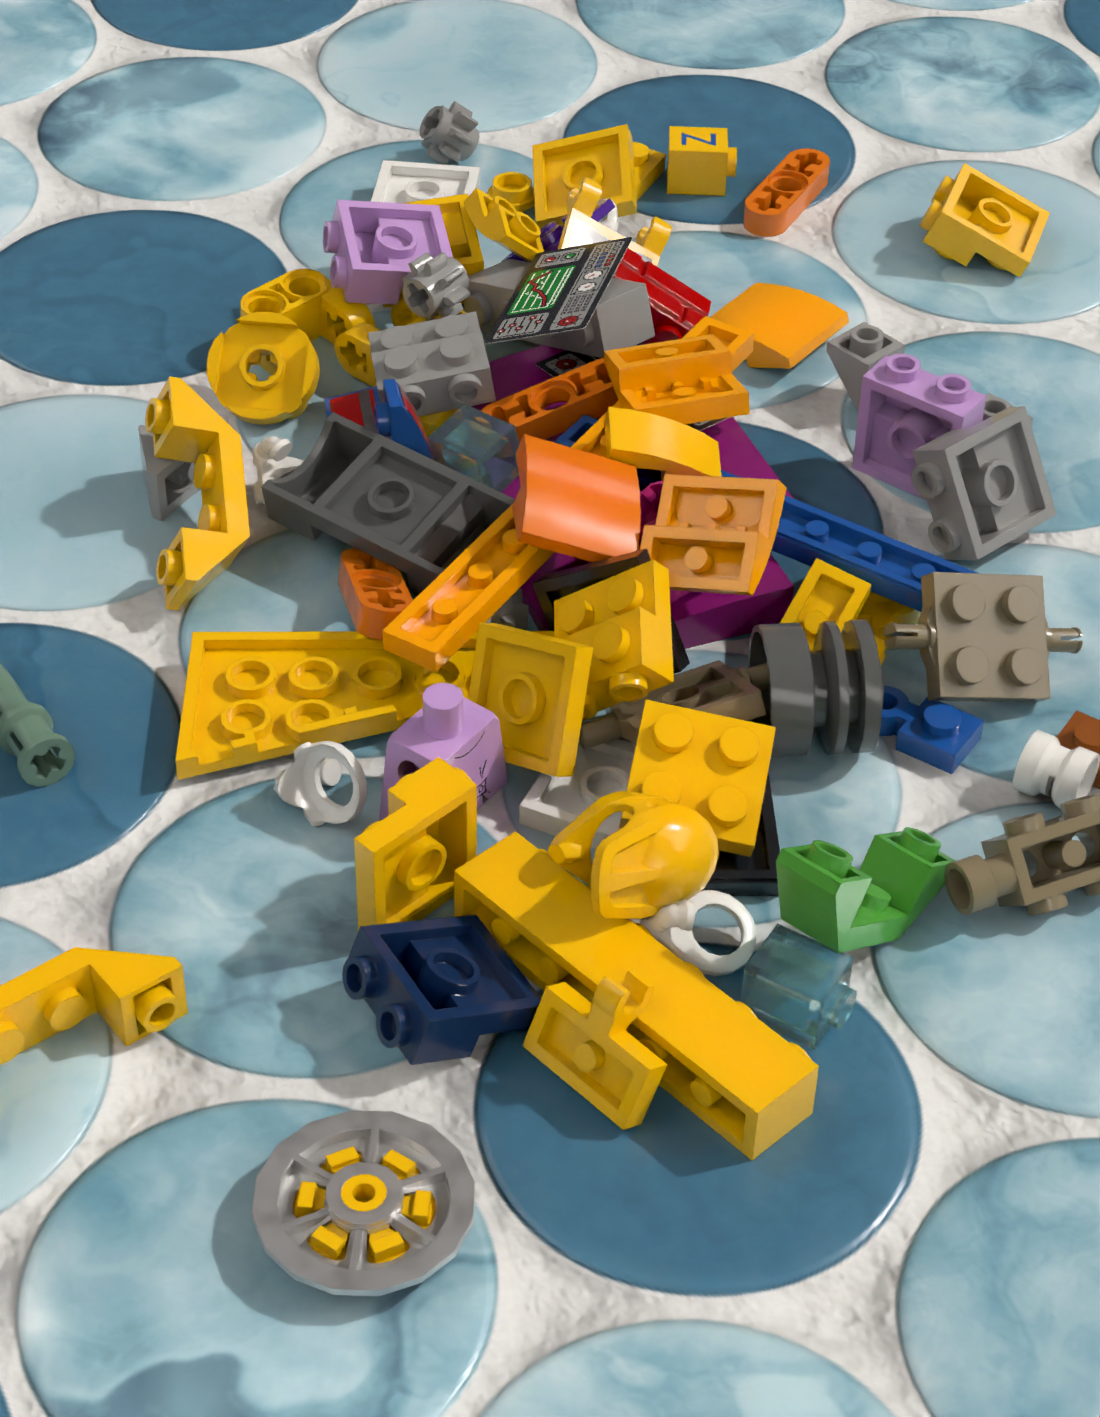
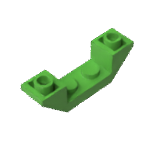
[776,827,956,953]

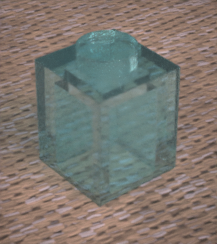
[427,404,520,492]
[740,923,857,1050]

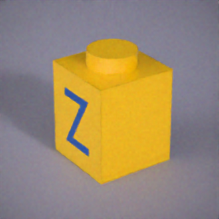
[667,126,737,196]

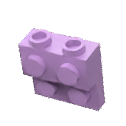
[323,200,453,305]
[852,354,986,500]

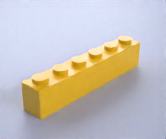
[454,831,819,1161]

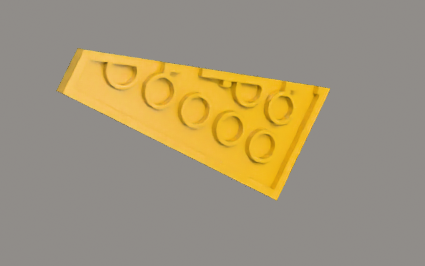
[175,631,555,780]

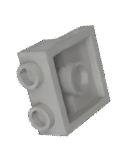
[368,311,496,417]
[911,406,1057,560]

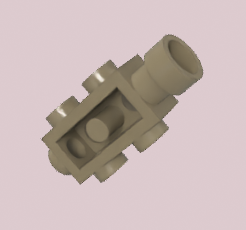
[944,794,1100,915]

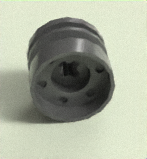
[748,619,884,758]

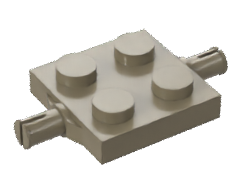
[883,572,1083,702]
[579,660,770,750]

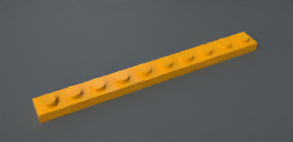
[382,316,754,672]

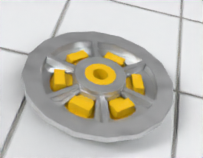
[252,1110,475,1296]

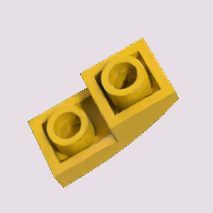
[464,188,544,263]
[604,407,722,481]

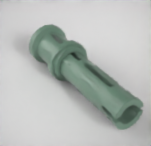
[0,662,75,787]

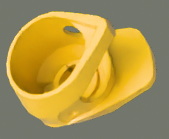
[548,791,719,919]

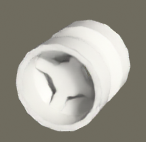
[1012,730,1100,808]

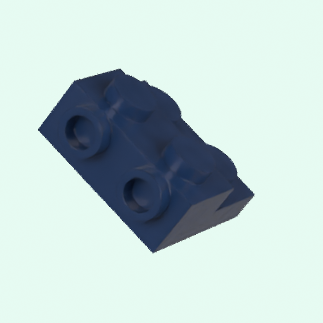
[342,915,541,1065]

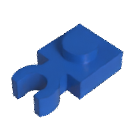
[879,686,984,774]

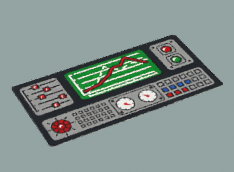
[485,237,633,344]

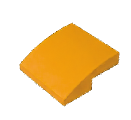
[710,283,849,369]
[604,334,750,424]
[640,474,787,596]

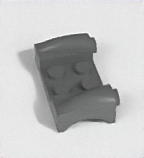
[261,412,515,594]

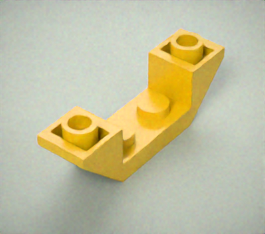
[145,376,250,611]
[0,947,188,1065]

